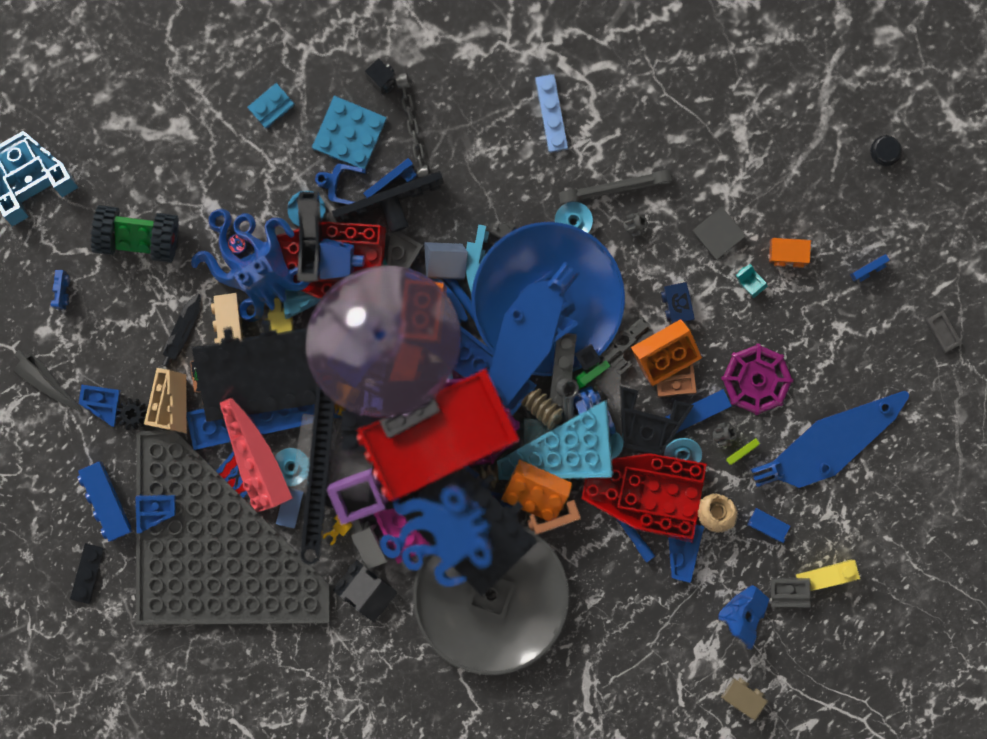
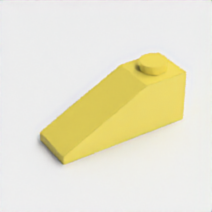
[796,560,860,591]

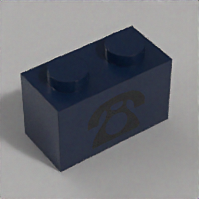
[660,282,695,324]

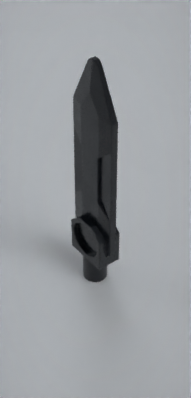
[162,293,201,368]

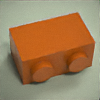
[769,238,811,268]

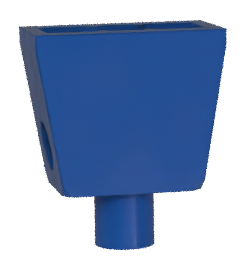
[320,239,365,279]

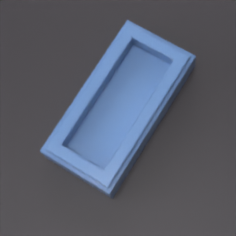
[276,487,304,529]

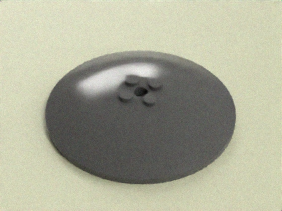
[413,526,569,675]

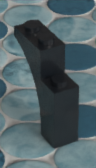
[297,192,322,282]

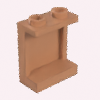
[527,500,580,534]

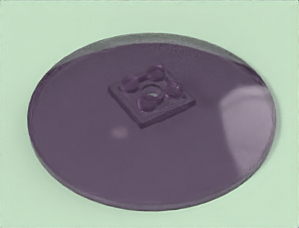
[306,265,461,417]

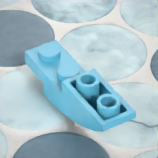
[466,225,489,294]

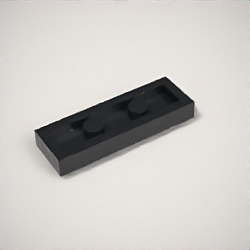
[380,393,441,439]
[70,543,105,604]

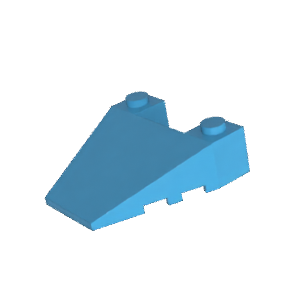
[0,131,78,227]

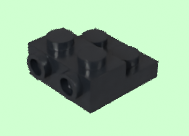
[341,407,382,451]

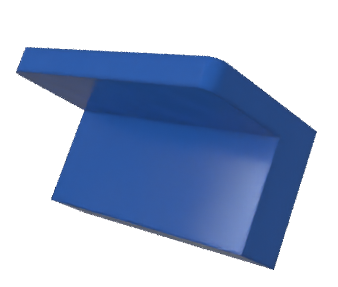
[747,508,790,543]

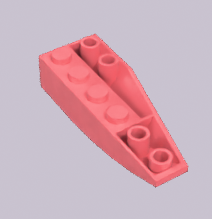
[220,398,292,512]

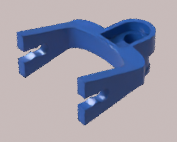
[315,164,366,205]

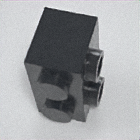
[365,58,396,95]

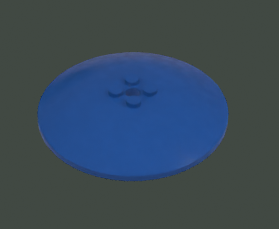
[471,222,625,376]

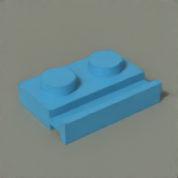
[247,83,295,129]

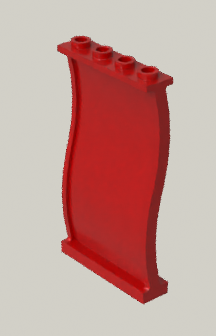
[357,369,519,502]

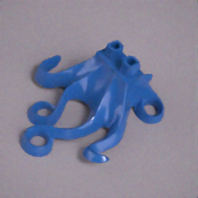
[191,209,310,322]
[380,487,491,587]

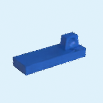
[363,158,417,198]

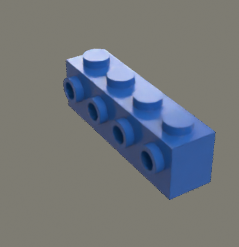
[77,461,133,542]

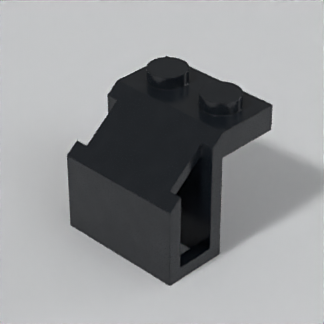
[333,560,398,623]

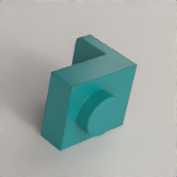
[736,264,768,298]

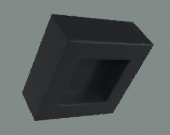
[575,344,601,371]

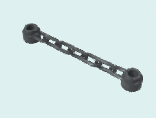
[396,73,431,178]

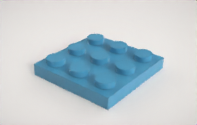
[312,96,387,170]

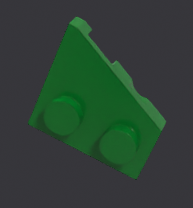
[571,360,610,390]

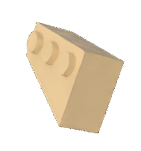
[211,293,244,343]
[144,368,187,433]

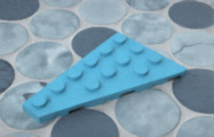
[497,401,613,480]

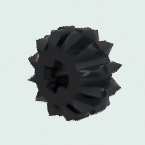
[116,398,147,431]

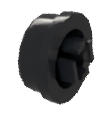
[870,135,902,167]

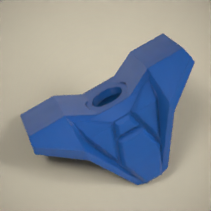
[718,585,770,649]

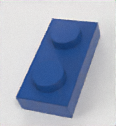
[850,254,890,282]

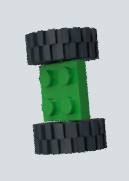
[91,205,179,263]

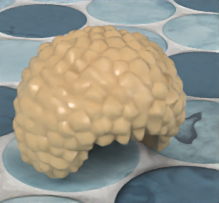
[698,494,738,532]

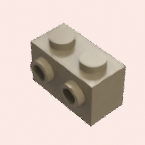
[721,678,768,721]

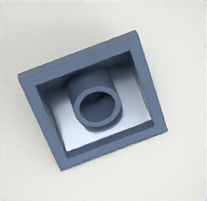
[424,242,468,280]

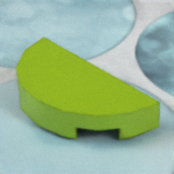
[725,438,760,465]

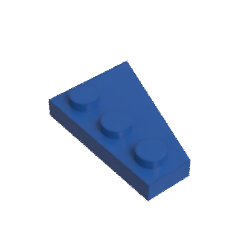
[668,525,704,583]

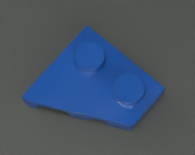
[79,385,121,427]

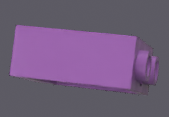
[327,468,388,524]

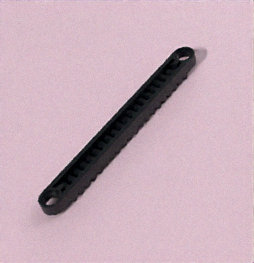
[300,371,338,565]

